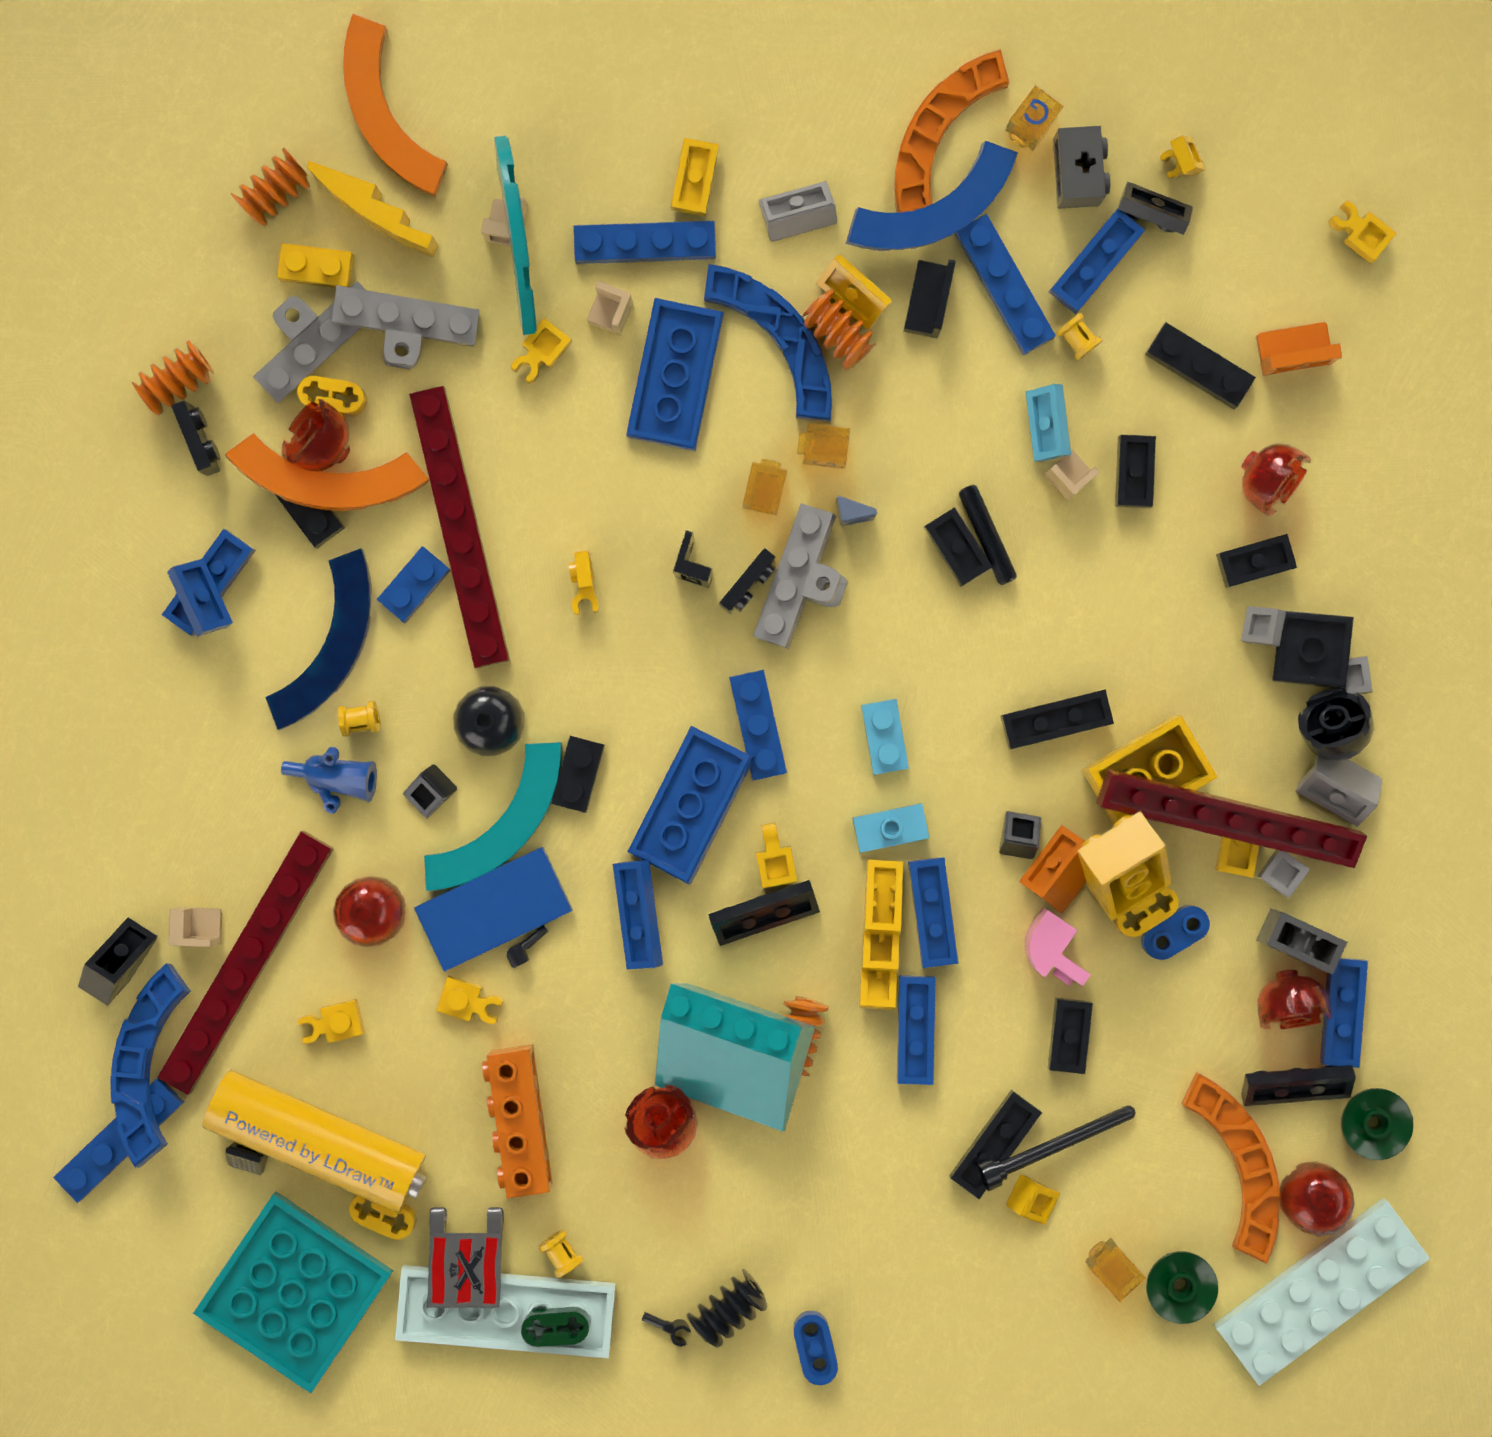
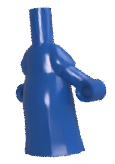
[281,747,377,814]

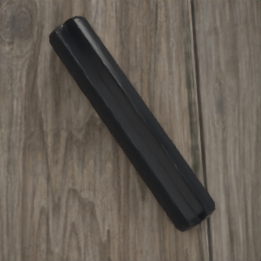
[959,484,1017,585]

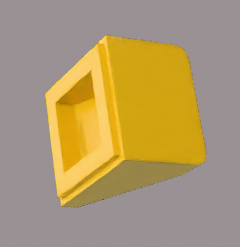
[1006,1175,1060,1225]

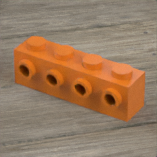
[482,1044,553,1198]

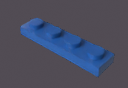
[955,214,1056,356]
[574,221,716,264]
[53,1078,184,1203]

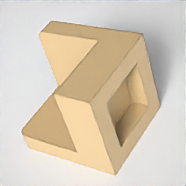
[481,197,529,246]
[587,281,633,335]
[1044,449,1100,501]
[168,907,222,947]

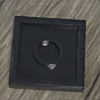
[1272,611,1354,689]

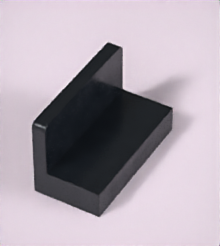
[903,259,956,339]
[673,530,713,588]

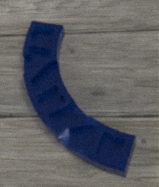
[265,548,372,730]

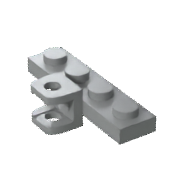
[253,281,365,403]
[332,285,479,369]
[753,503,848,649]

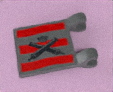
[427,1207,504,1308]

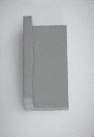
[1296,754,1382,827]

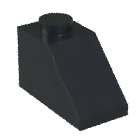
[78,917,158,1006]

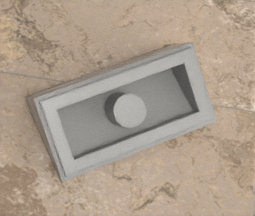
[759,181,837,241]

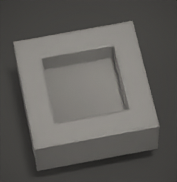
[1241,606,1286,647]
[1346,656,1373,695]
[1257,850,1310,898]

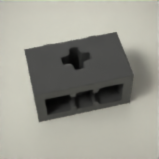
[1053,126,1110,209]
[1256,908,1348,975]

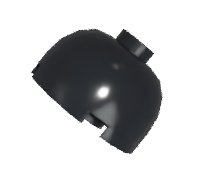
[453,686,525,756]
[1298,688,1374,761]

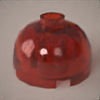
[281,399,350,472]
[1241,443,1311,516]
[333,876,406,947]
[1257,970,1332,1029]
[624,1084,698,1159]
[1279,1161,1355,1236]

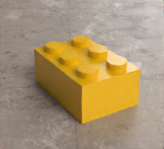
[1081,715,1218,825]
[1078,812,1172,922]

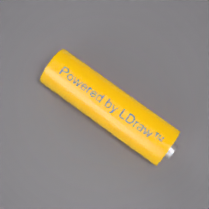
[202,1069,426,1213]

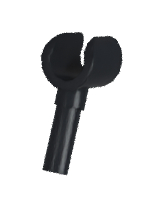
[506,925,549,968]
[642,1312,691,1347]

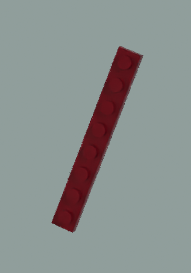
[409,386,510,669]
[1096,769,1367,868]
[157,831,334,1095]

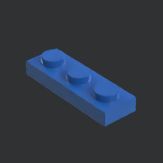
[1049,208,1145,314]
[162,529,256,636]
[729,670,787,781]
[908,857,958,968]
[613,859,663,970]
[1320,958,1368,1068]
[897,975,936,1085]

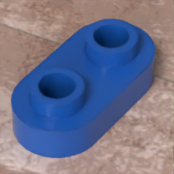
[1141,905,1210,960]
[793,1310,838,1385]

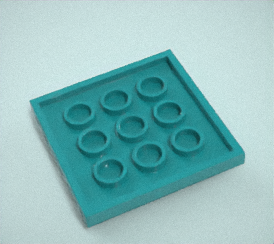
[193,1191,394,1393]

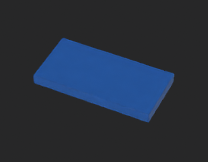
[626,298,724,451]
[627,726,755,885]
[414,847,573,972]

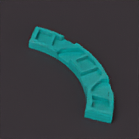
[494,136,537,335]
[424,742,562,891]

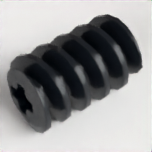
[687,1269,768,1348]

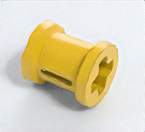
[1056,313,1103,361]
[337,701,381,737]
[538,1229,584,1278]

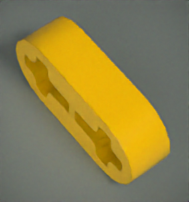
[297,376,367,416]
[1114,887,1179,937]
[349,1195,417,1240]

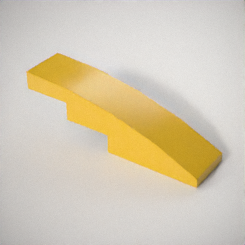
[306,161,438,257]
[859,860,903,1010]

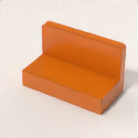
[1256,322,1342,376]
[1019,825,1086,913]

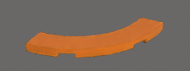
[343,13,448,197]
[894,49,1009,213]
[225,433,429,511]
[1181,1072,1280,1264]

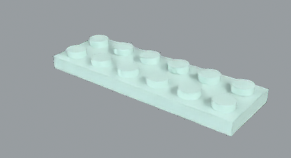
[1213,1198,1430,1386]
[395,1265,616,1358]

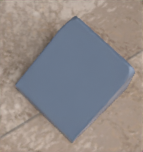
[836,496,877,526]

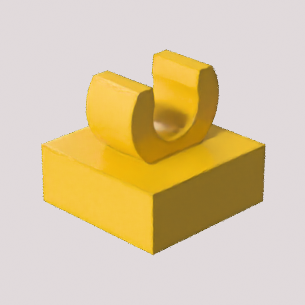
[1160,135,1206,178]

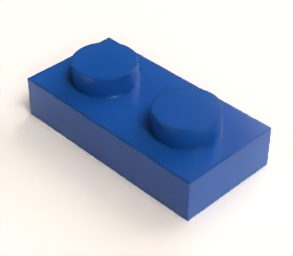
[376,546,451,623]
[167,559,233,637]

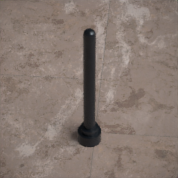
[976,1105,1136,1192]

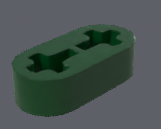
[521,1307,591,1347]

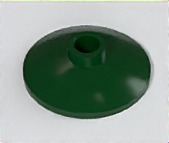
[1341,1088,1414,1160]
[1146,1251,1218,1324]

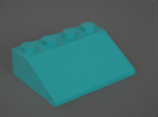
[655,983,815,1131]

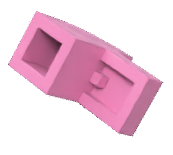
[1025,908,1091,986]

